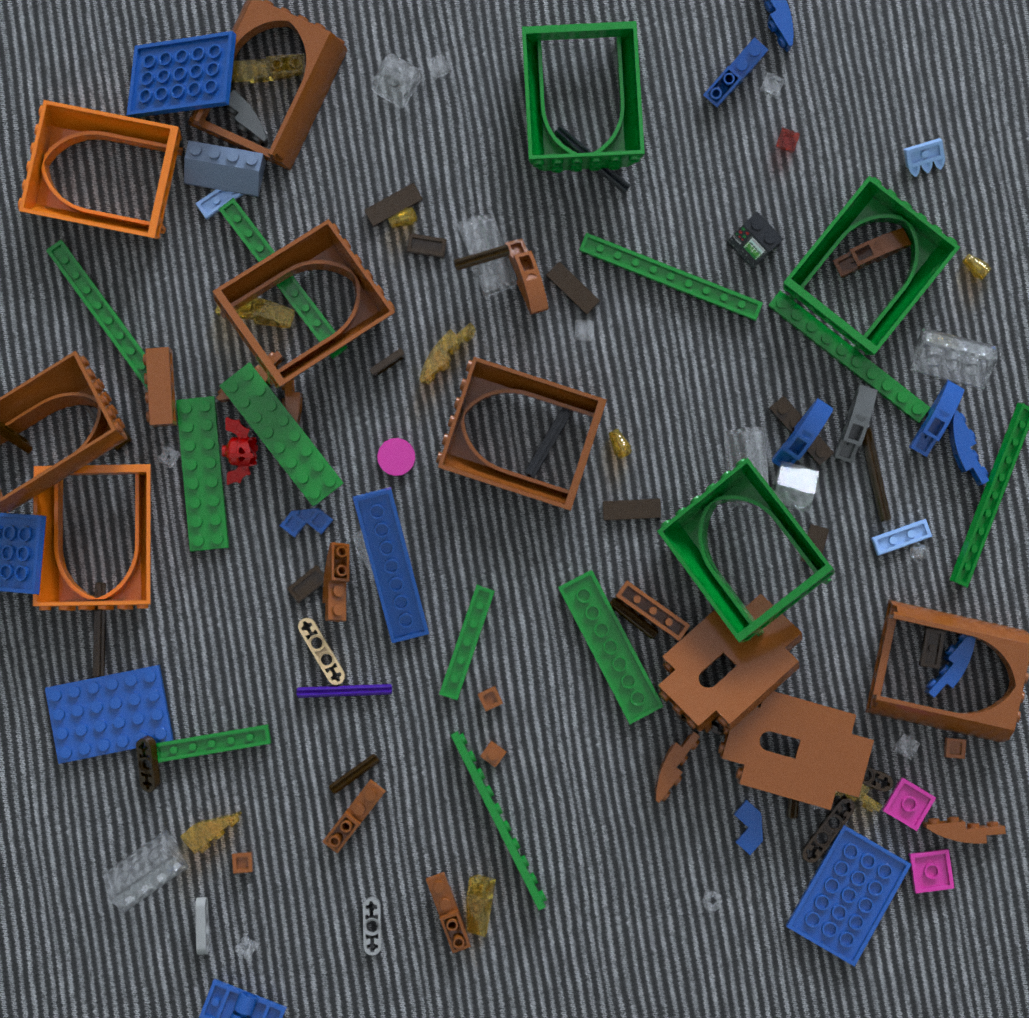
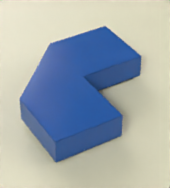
[280,508,334,538]
[733,800,763,855]

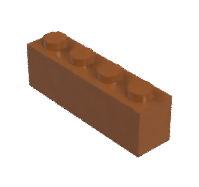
[143,347,177,427]
[615,580,690,641]

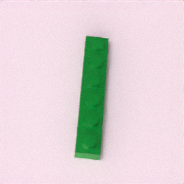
[439,585,495,700]
[156,724,271,763]

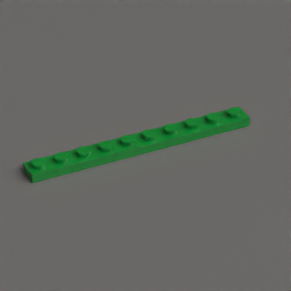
[219,198,348,359]
[579,233,763,321]
[46,239,148,390]
[768,290,930,423]
[950,403,1029,588]
[451,731,547,910]

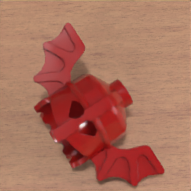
[222,417,258,485]

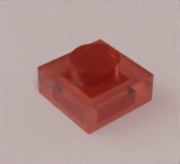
[775,127,800,153]

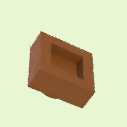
[478,686,503,711]
[944,737,966,759]
[480,740,507,768]
[232,852,254,874]

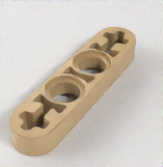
[298,618,345,685]

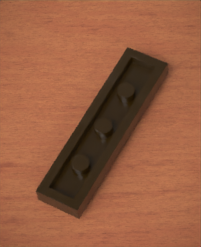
[769,396,834,466]

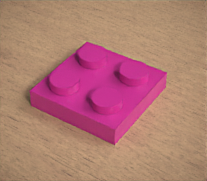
[882,777,936,831]
[909,848,954,894]

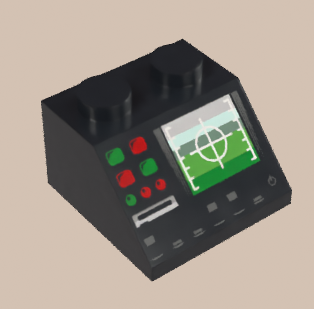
[727,212,783,269]

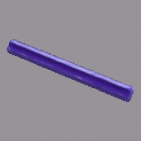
[296,684,392,698]

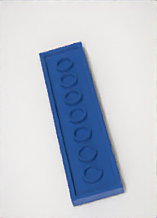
[353,487,429,643]

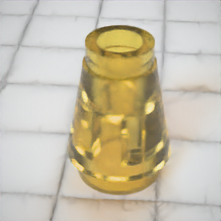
[388,207,418,229]
[962,253,991,280]
[608,429,632,459]

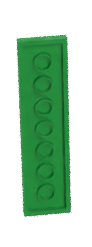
[219,362,344,507]
[176,396,229,552]
[558,570,664,724]

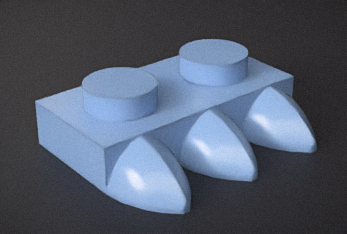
[904,138,945,177]

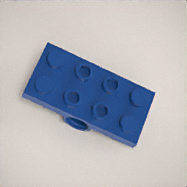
[199,979,287,1018]

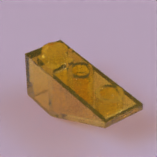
[180,811,242,854]
[466,874,496,937]

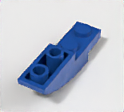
[764,0,794,52]
[703,37,769,107]
[909,380,965,457]
[772,398,833,472]
[949,410,989,486]
[924,634,975,698]

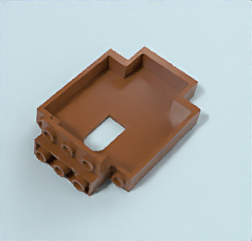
[658,594,802,733]
[718,691,874,810]

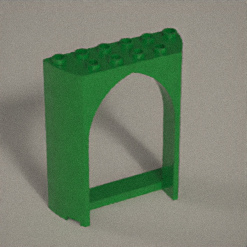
[522,21,645,173]
[783,176,960,355]
[657,458,835,643]

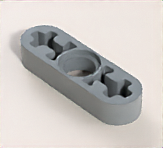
[195,897,209,955]
[363,897,382,956]

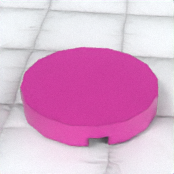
[377,438,416,476]

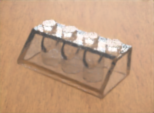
[457,214,518,298]
[910,328,998,389]
[724,427,769,507]
[102,830,189,912]

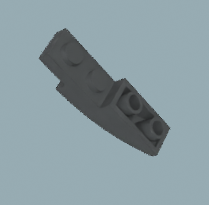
[226,90,269,146]
[833,384,878,463]

